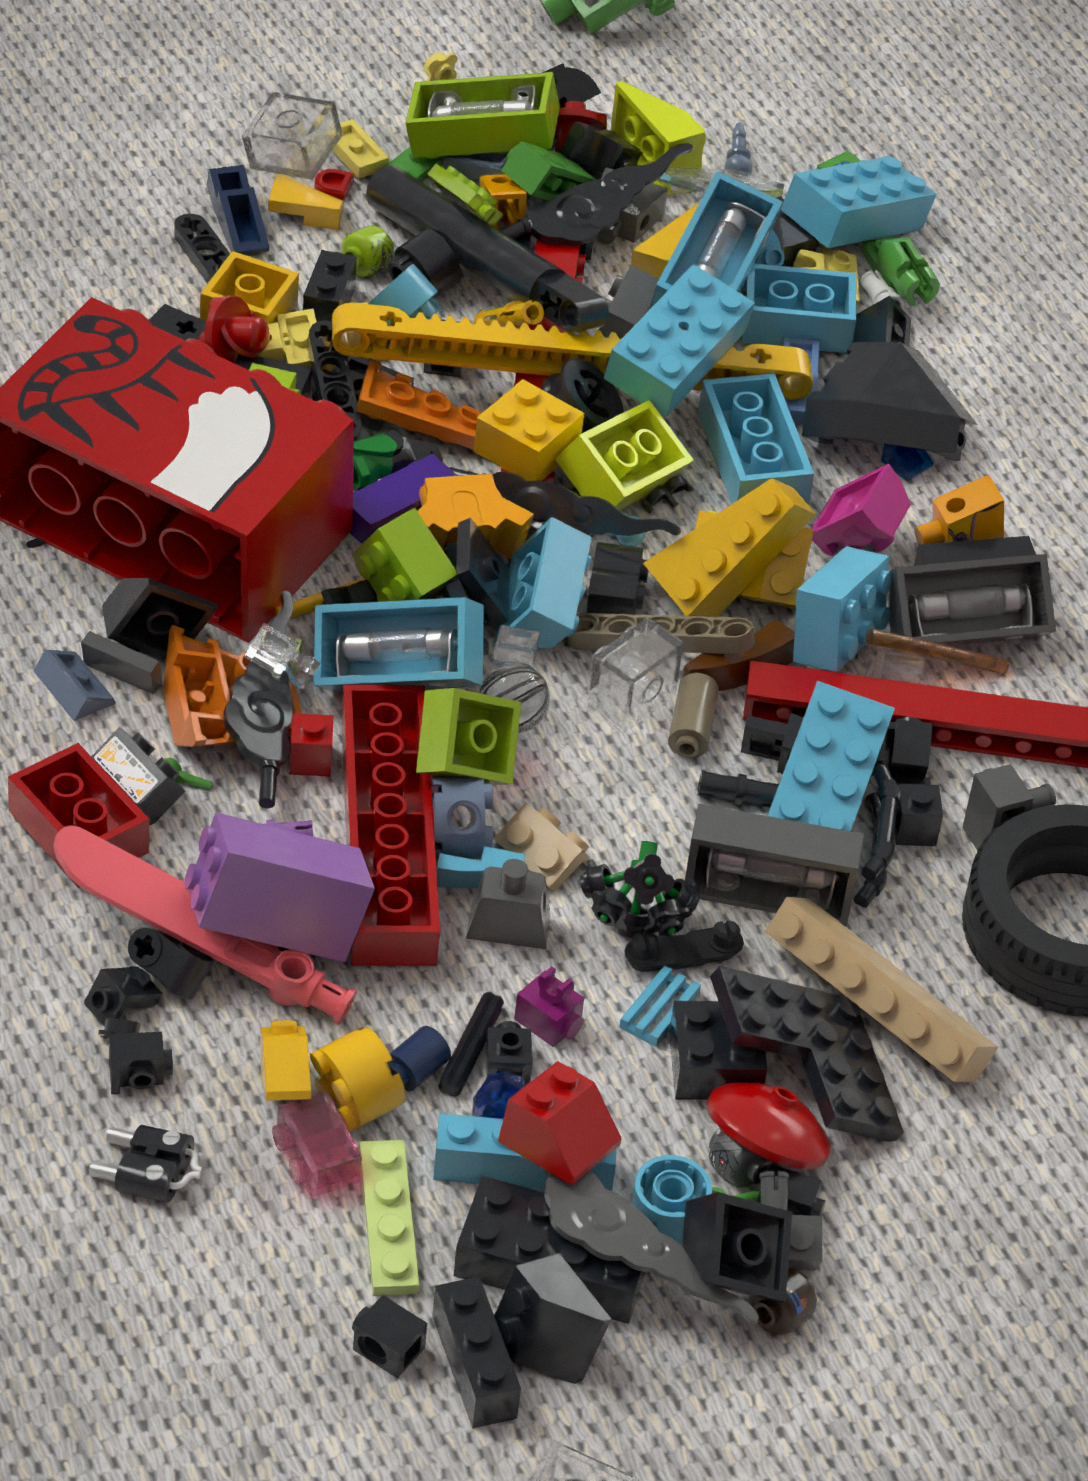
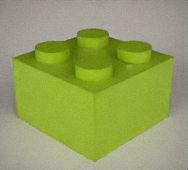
[352,507,456,602]
[416,688,521,785]

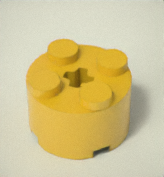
[310,1027,406,1133]

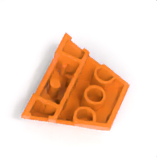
[163,625,302,747]

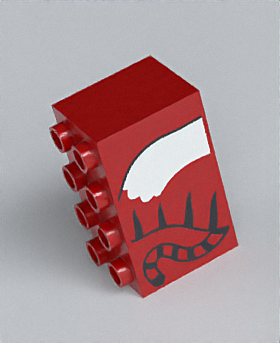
[0,297,354,643]

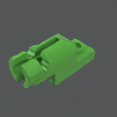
[861,236,940,306]

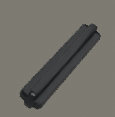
[438,992,504,1097]

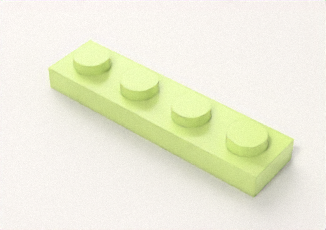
[359,1140,419,1296]

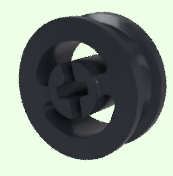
[541,358,624,433]

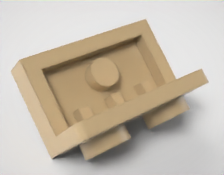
[493,802,591,892]

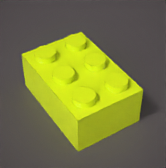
[555,400,694,510]

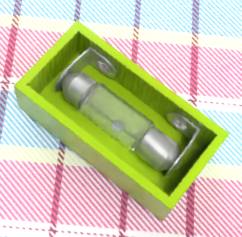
[405,72,560,158]

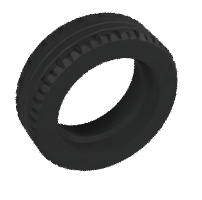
[962,804,1088,1017]

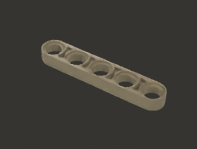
[566,613,755,654]

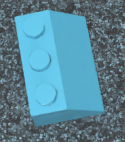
[493,517,592,649]

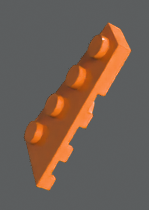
[356,358,482,450]

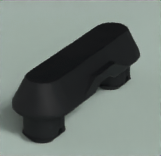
[624,920,744,972]

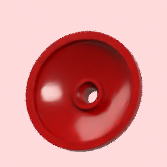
[707,1083,831,1169]

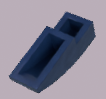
[207,165,270,255]

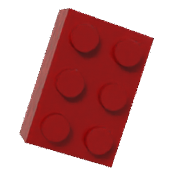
[8,743,150,888]

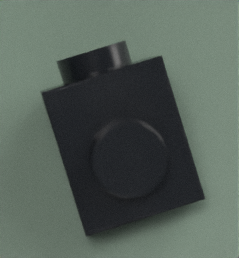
[84,966,163,1027]

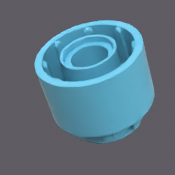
[368,264,440,326]
[631,1155,712,1244]

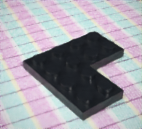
[710,965,904,1142]

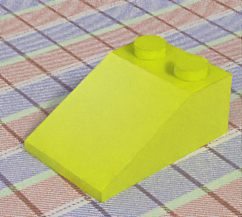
[610,81,706,195]

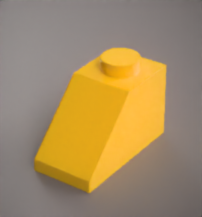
[260,1020,311,1101]

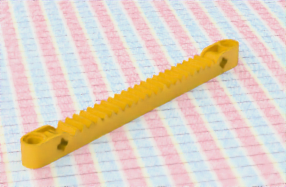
[332,303,813,400]

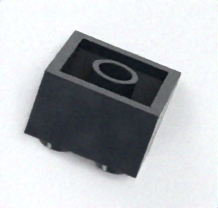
[102,578,218,659]
[494,1253,611,1384]

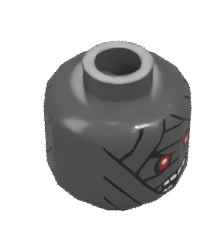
[709,1128,773,1187]

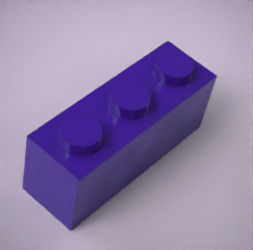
[350,454,458,544]

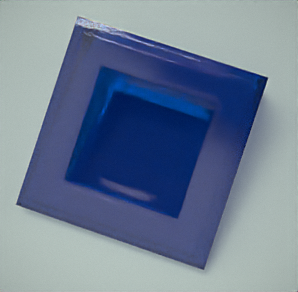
[881,444,934,482]

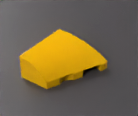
[268,173,344,230]

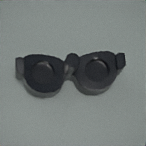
[642,475,693,514]

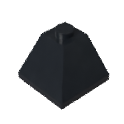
[682,1192,792,1303]

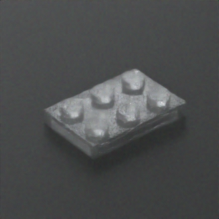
[658,167,784,200]

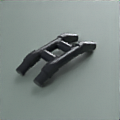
[854,765,900,908]

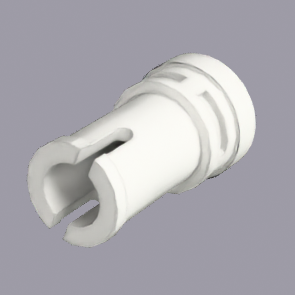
[860,270,904,309]

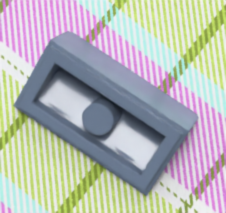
[34,650,116,721]

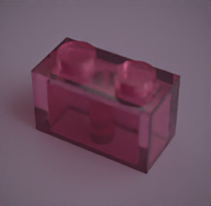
[272,1091,362,1198]

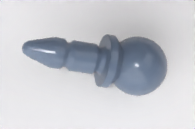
[724,122,752,179]

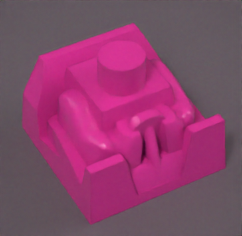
[811,464,911,556]

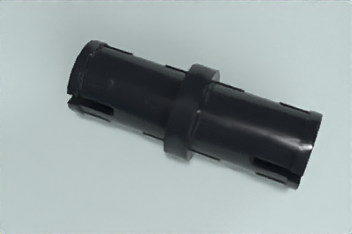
[697,770,779,808]

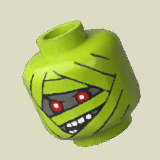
[341,225,394,277]

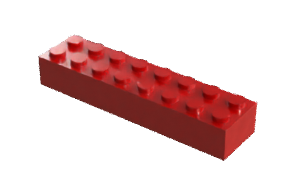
[341,685,440,966]

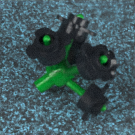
[580,841,701,938]

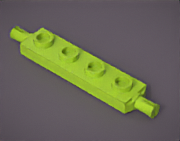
[428,163,503,226]

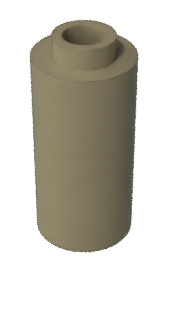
[668,673,719,758]

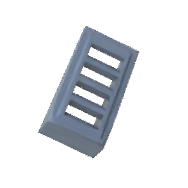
[443,152,509,180]

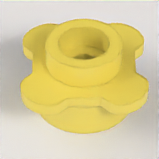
[424,52,458,81]

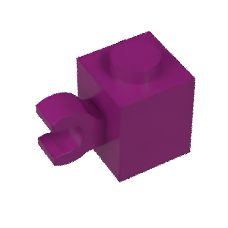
[514,966,585,1047]

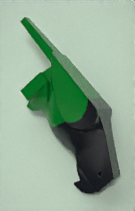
[353,430,443,489]

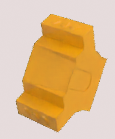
[417,474,534,560]

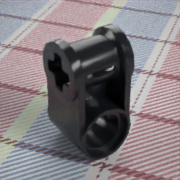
[128,928,214,1000]

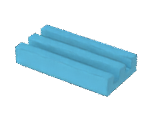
[619,966,701,1047]

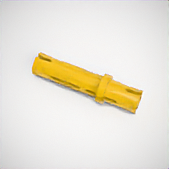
[474,300,544,329]

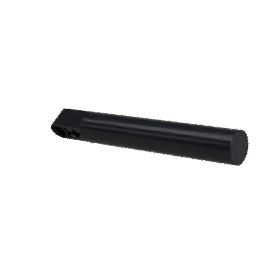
[366,165,609,333]

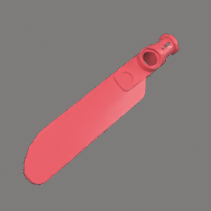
[53,826,357,1025]

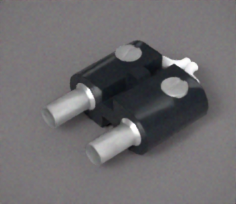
[89,1125,203,1203]

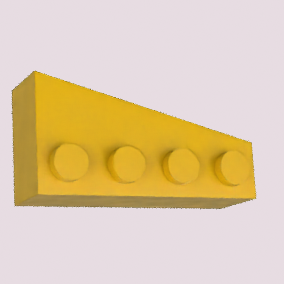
[643,478,816,617]

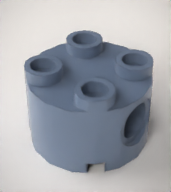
[431,776,493,859]

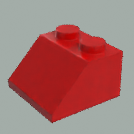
[498,1061,622,1185]

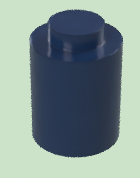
[387,1026,451,1092]

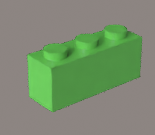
[501,141,596,201]

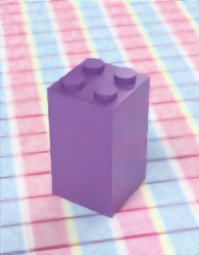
[185,812,375,962]

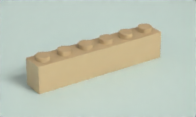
[765,897,998,1082]

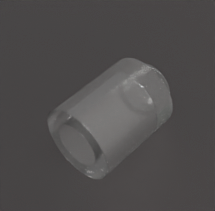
[865,648,925,684]

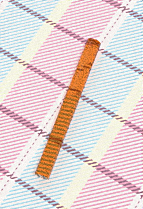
[866,628,1009,674]

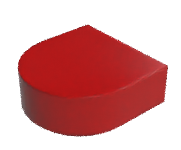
[314,169,354,201]

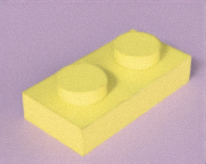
[322,119,389,179]

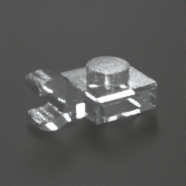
[244,623,320,690]

